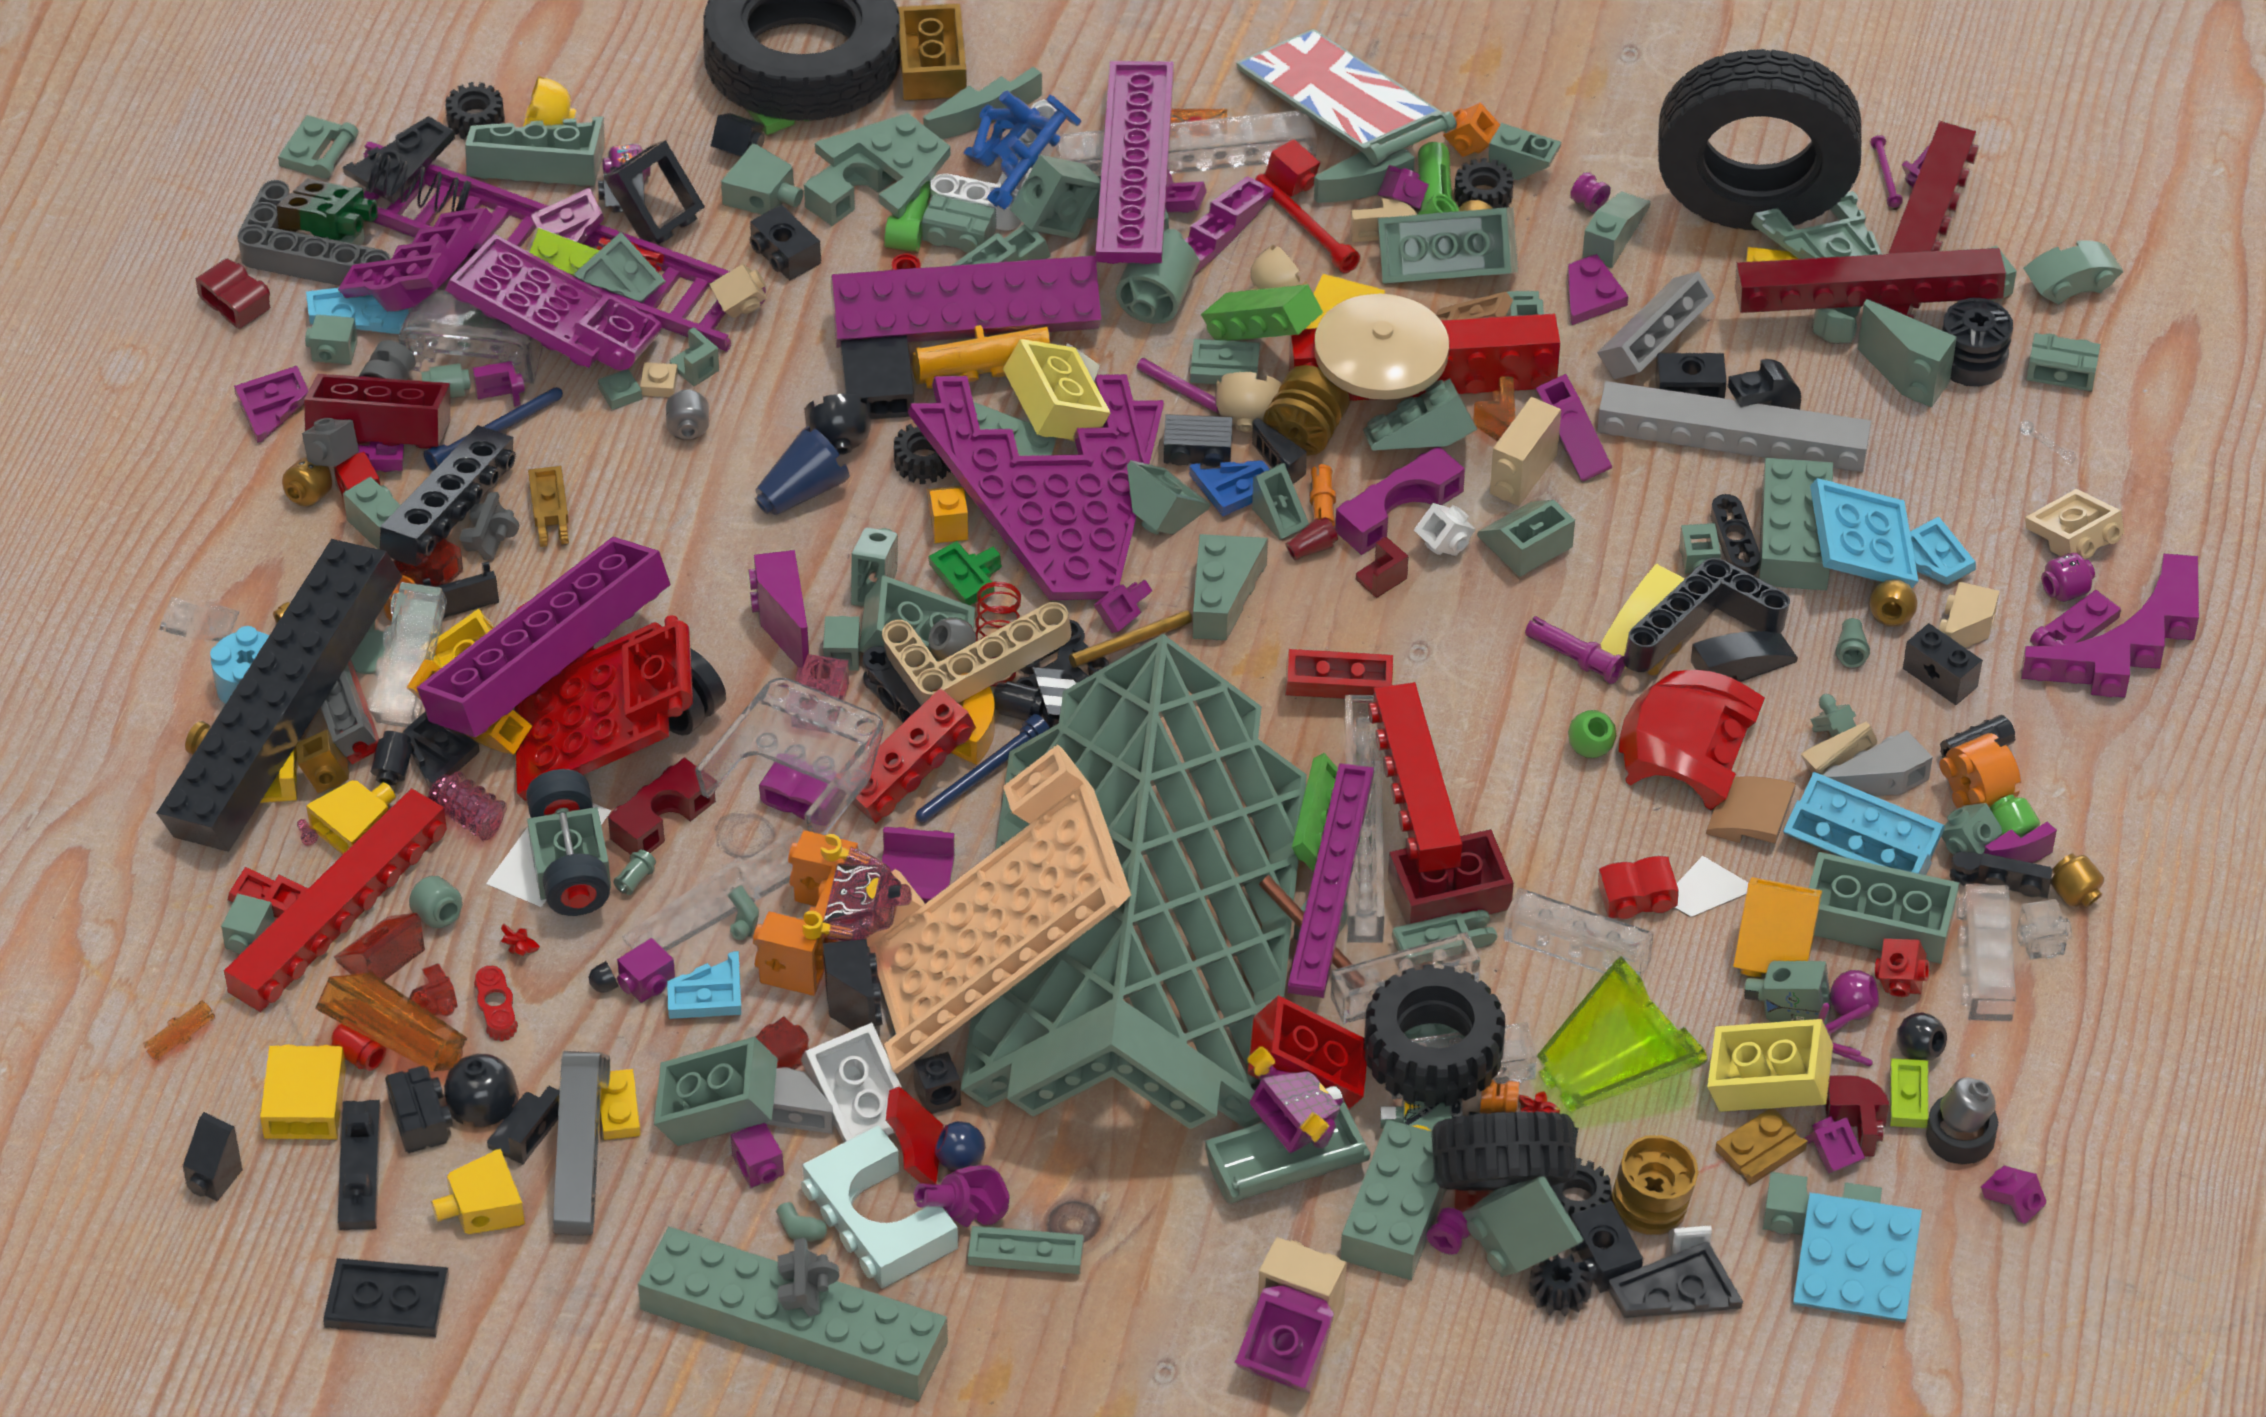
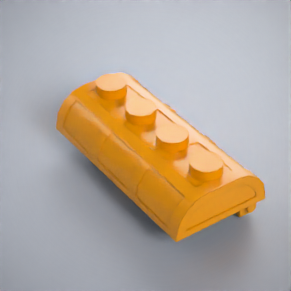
[911,325,1050,389]

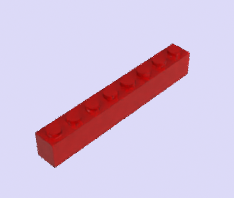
[224,788,447,1013]

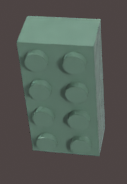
[1759,458,1833,591]
[1809,852,1959,964]
[1340,1119,1447,1281]

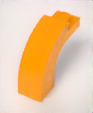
[406,659,532,755]
[917,661,995,765]

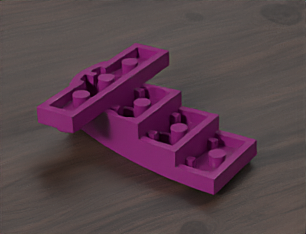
[338,207,493,311]

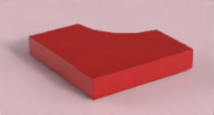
[885,1086,944,1184]

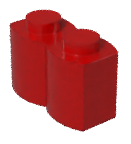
[1598,856,1679,919]

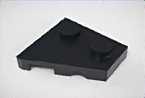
[403,711,480,793]

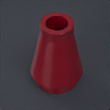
[1285,517,1338,561]

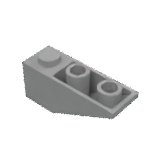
[1823,730,1933,796]

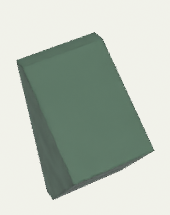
[1252,463,1309,539]

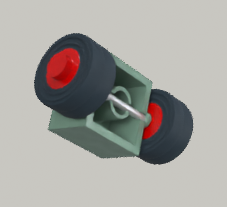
[526,769,611,916]

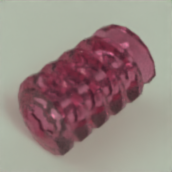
[428,772,507,841]

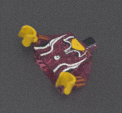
[803,834,912,941]

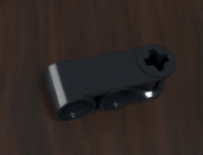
[863,646,933,723]

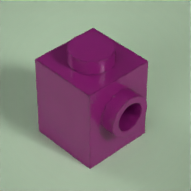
[617,937,675,1003]

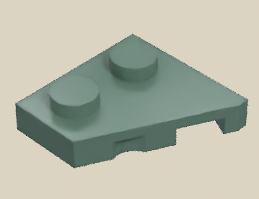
[574,232,666,303]

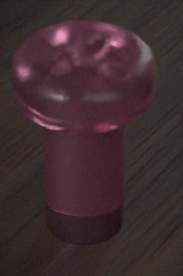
[297,819,318,846]

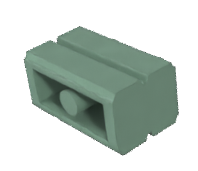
[922,194,996,253]
[2026,333,2101,391]

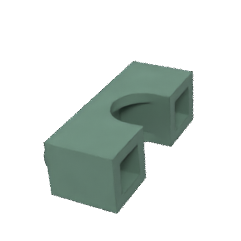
[804,152,896,226]
[1763,1172,1882,1235]

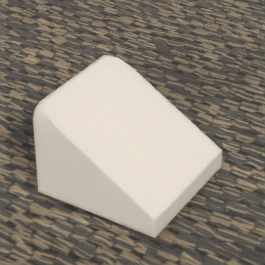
[1668,1226,1712,1255]

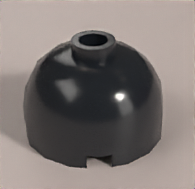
[804,394,871,455]
[444,1053,519,1127]

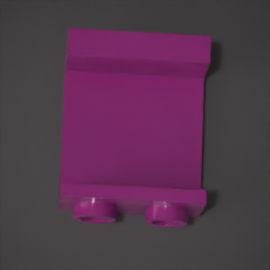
[878,827,955,904]

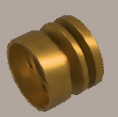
[1263,365,1350,456]
[1610,1135,1699,1235]

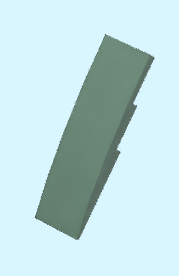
[923,67,1042,139]

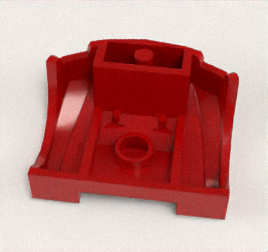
[1619,670,1765,810]

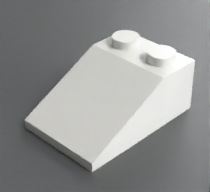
[801,1023,902,1143]

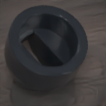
[589,961,619,993]

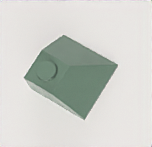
[1127,460,1211,535]

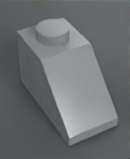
[766,1068,834,1134]

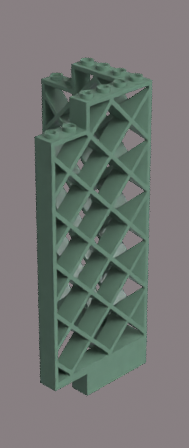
[961,634,1307,1129]

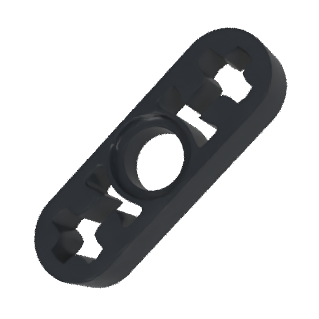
[1711,494,1760,576]

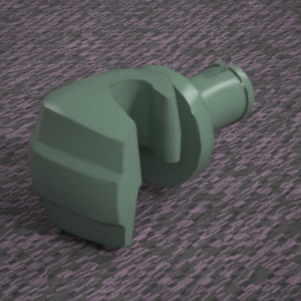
[1812,307,1861,344]

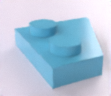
[1910,516,1976,585]
[667,951,742,1019]

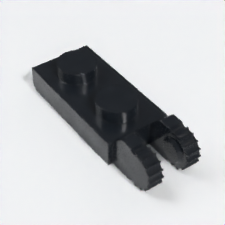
[1950,851,2053,898]

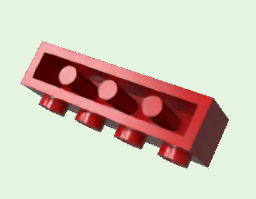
[840,688,976,824]

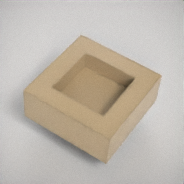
[640,362,678,397]

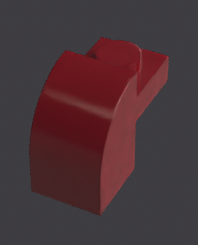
[1825,1075,1889,1157]

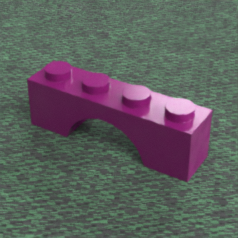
[1335,447,1465,555]

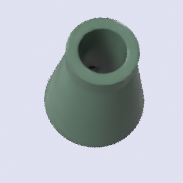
[1836,618,1870,668]

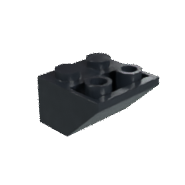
[823,939,883,1031]

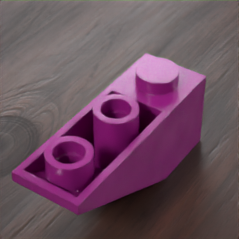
[1536,374,1612,482]

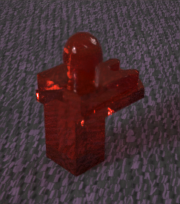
[409,963,458,1020]

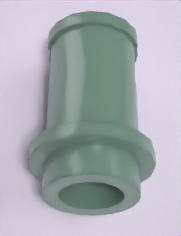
[613,849,656,895]

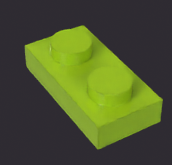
[529,228,600,283]
[1890,1058,1928,1128]

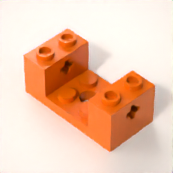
[753,830,860,996]

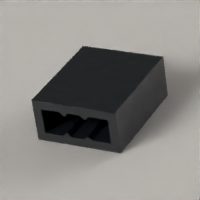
[841,335,914,420]

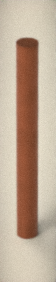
[1258,875,1367,990]

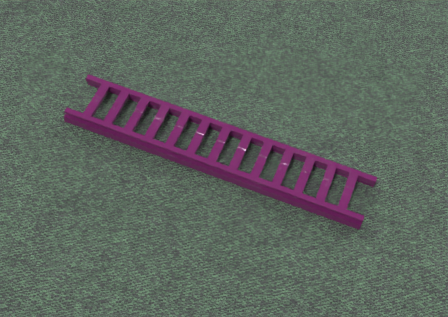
[364,141,766,352]

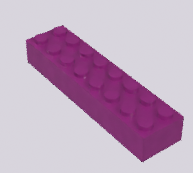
[831,255,1102,348]
[417,536,671,737]

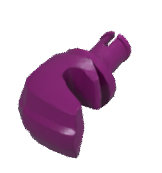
[914,1165,1010,1228]

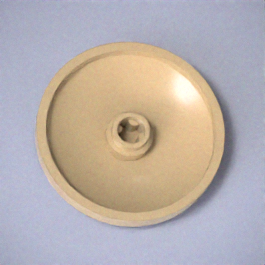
[1314,294,1449,400]

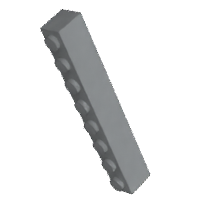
[1597,381,1871,472]

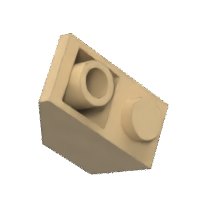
[1939,582,2000,648]

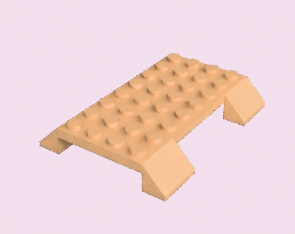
[843,745,1131,1074]

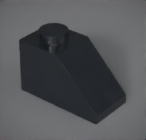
[182,1112,243,1202]

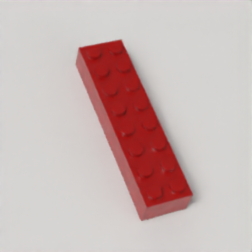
[1289,314,1561,401]

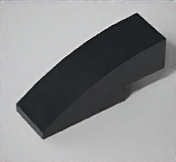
[1690,631,1798,682]

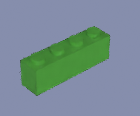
[1201,284,1323,341]

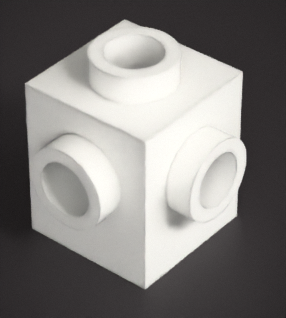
[1414,503,1476,556]

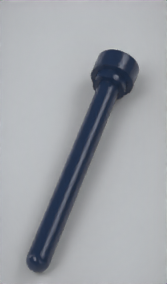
[424,387,563,472]
[915,714,1050,823]

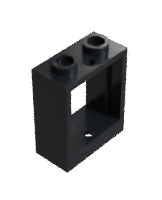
[603,140,705,244]

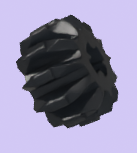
[1529,1253,1593,1317]

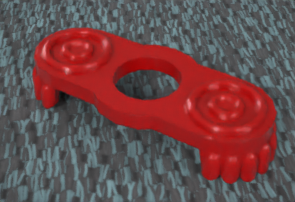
[474,965,518,1042]

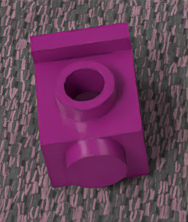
[1378,165,1429,208]

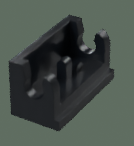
[422,561,499,619]

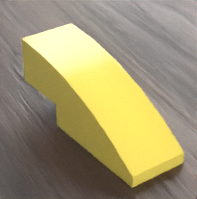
[1600,564,1685,669]

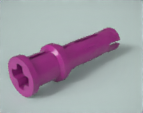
[1525,616,1625,684]

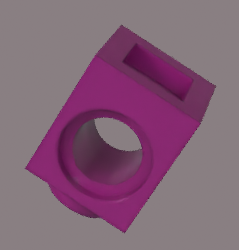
[730,1123,784,1188]

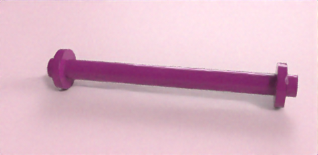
[1870,135,1903,208]

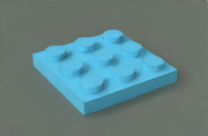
[1810,478,1919,588]
[1793,1192,1922,1323]

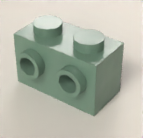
[343,477,400,550]

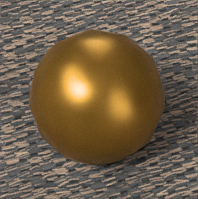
[1869,580,1918,627]

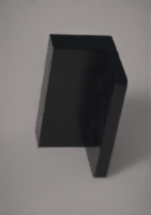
[487,1086,560,1165]

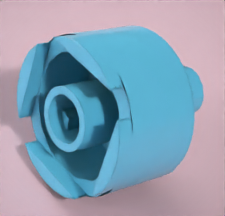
[210,626,269,704]

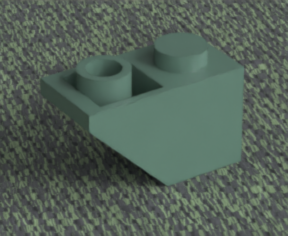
[1488,123,1561,180]

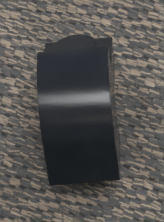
[1727,359,1802,410]

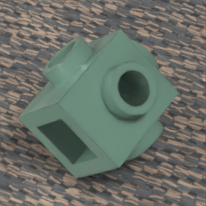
[1941,803,2002,854]

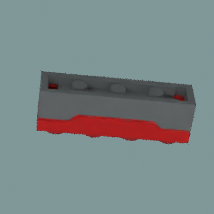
[321,659,379,765]

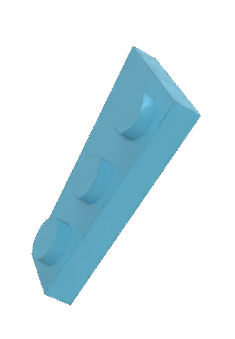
[306,288,412,336]

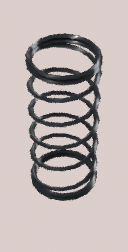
[366,152,471,214]

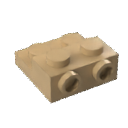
[2025,489,2124,558]

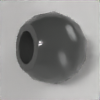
[928,617,976,661]

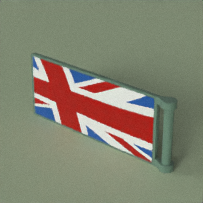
[1237,29,1457,165]

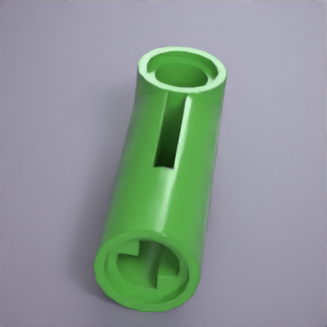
[1417,142,1459,215]
[885,174,936,252]

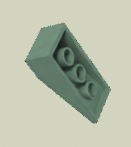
[1378,207,1518,283]

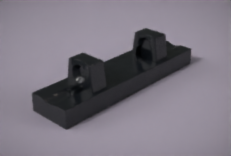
[338,1100,381,1230]

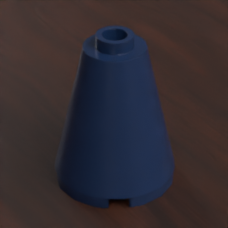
[755,426,850,515]

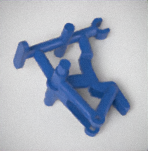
[963,90,1082,210]

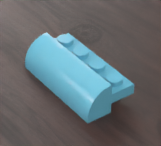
[1783,772,1945,875]

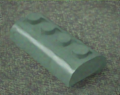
[1205,1100,1371,1204]

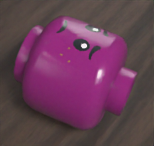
[2041,553,2095,602]

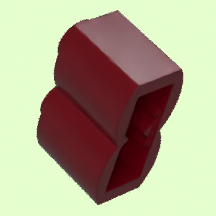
[195,258,270,329]

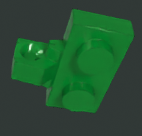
[928,541,1002,605]

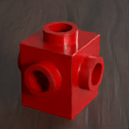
[1875,939,1930,997]

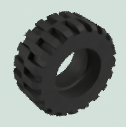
[1364,964,1506,1107]
[1432,1111,1577,1191]

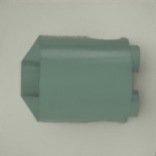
[1116,229,1200,324]

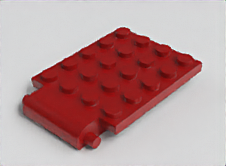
[515,615,693,801]

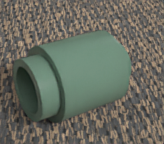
[421,363,471,398]

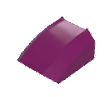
[1234,1285,1334,1393]

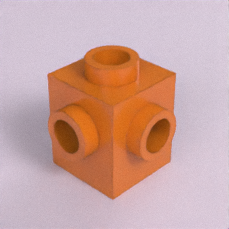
[1443,102,1501,157]

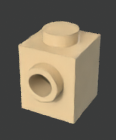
[710,264,767,318]

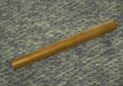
[1069,610,1192,668]

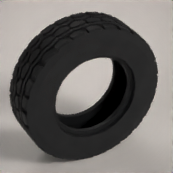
[703,0,900,121]
[1658,49,1862,231]

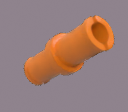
[1309,464,1336,526]

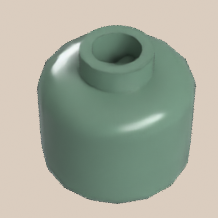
[409,876,463,928]

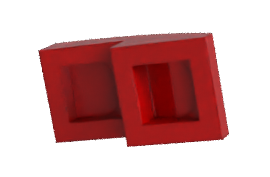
[227,867,308,917]

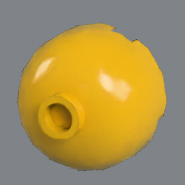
[523,76,576,127]

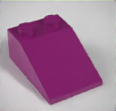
[748,550,810,673]

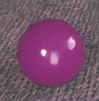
[1830,970,1879,1020]

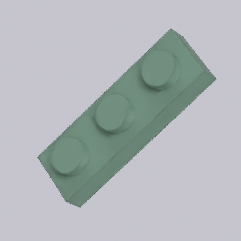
[968,1226,1084,1274]

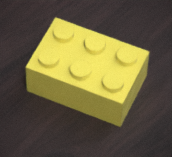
[1003,339,1111,442]
[1707,1019,1833,1112]

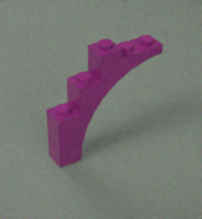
[2021,553,2199,698]

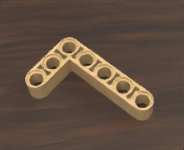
[882,602,1072,706]

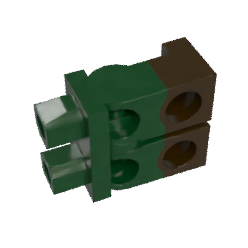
[276,178,378,241]

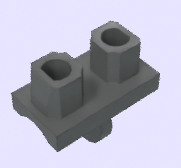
[459,492,520,560]
[778,1237,839,1316]

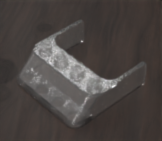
[695,677,884,835]

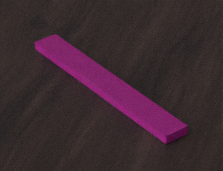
[1288,763,1374,998]

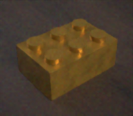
[898,3,967,100]

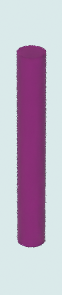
[1137,358,1219,414]

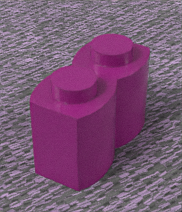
[759,755,843,824]

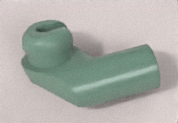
[727,885,759,940]
[776,1202,827,1242]

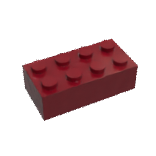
[304,373,450,449]

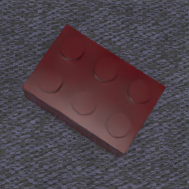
[1388,829,1514,925]

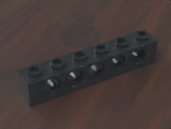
[380,425,516,567]

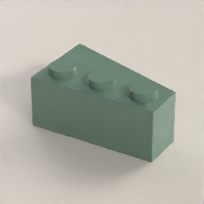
[1193,534,1268,640]

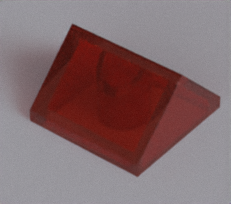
[334,913,425,991]

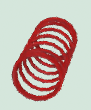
[975,581,1021,687]

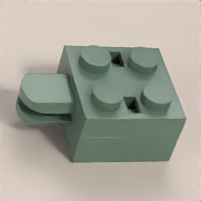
[1010,155,1101,239]

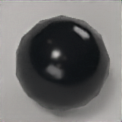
[1896,1012,1947,1062]

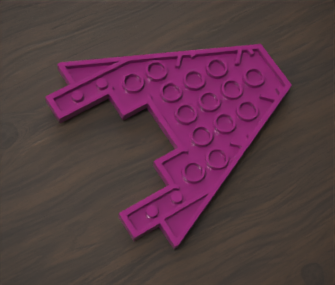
[908,374,1164,601]

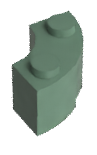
[2023,240,2124,305]

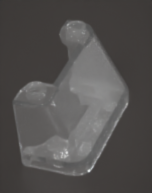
[398,289,543,384]

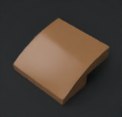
[1706,776,1796,844]

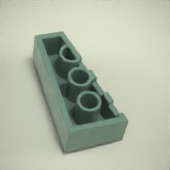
[465,116,605,186]

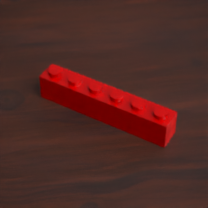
[1368,682,1462,873]

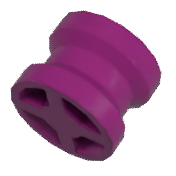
[1570,172,1611,213]
[1426,1207,1470,1255]

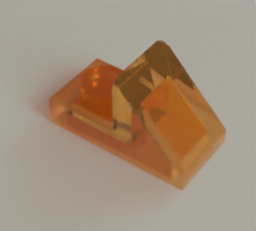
[1473,377,1516,442]

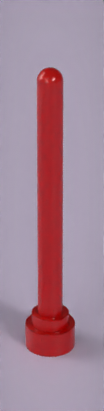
[1255,173,1361,273]

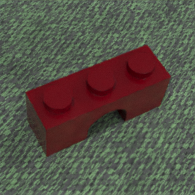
[608,757,716,855]

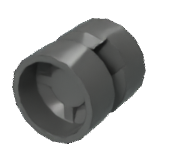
[359,340,416,380]

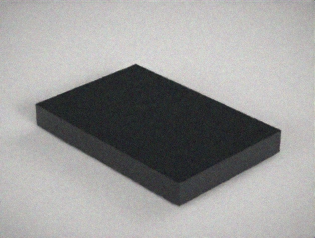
[323,1258,449,1337]

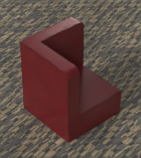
[1355,536,1409,598]

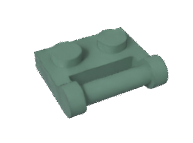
[278,115,359,179]

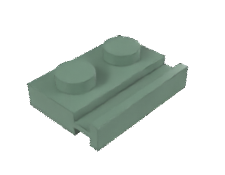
[1190,339,1260,384]

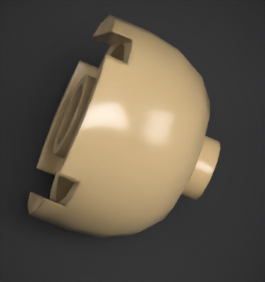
[1250,244,1308,290]
[1215,372,1281,432]

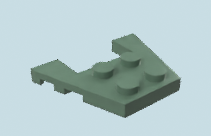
[814,113,951,218]
[1751,191,1882,259]

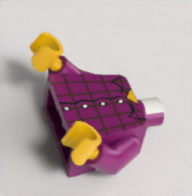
[1246,1046,1343,1153]

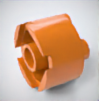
[1939,733,2021,809]

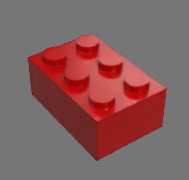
[1247,995,1367,1110]

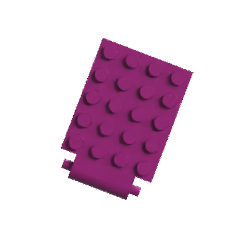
[445,234,662,370]

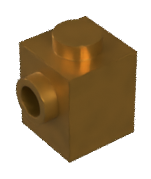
[296,729,349,793]

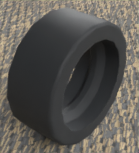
[1926,1096,1999,1165]

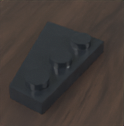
[342,116,455,204]
[1607,1241,1743,1318]

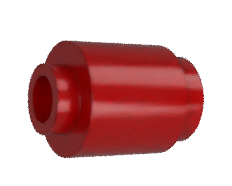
[331,1020,386,1071]

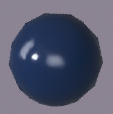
[935,1121,986,1172]

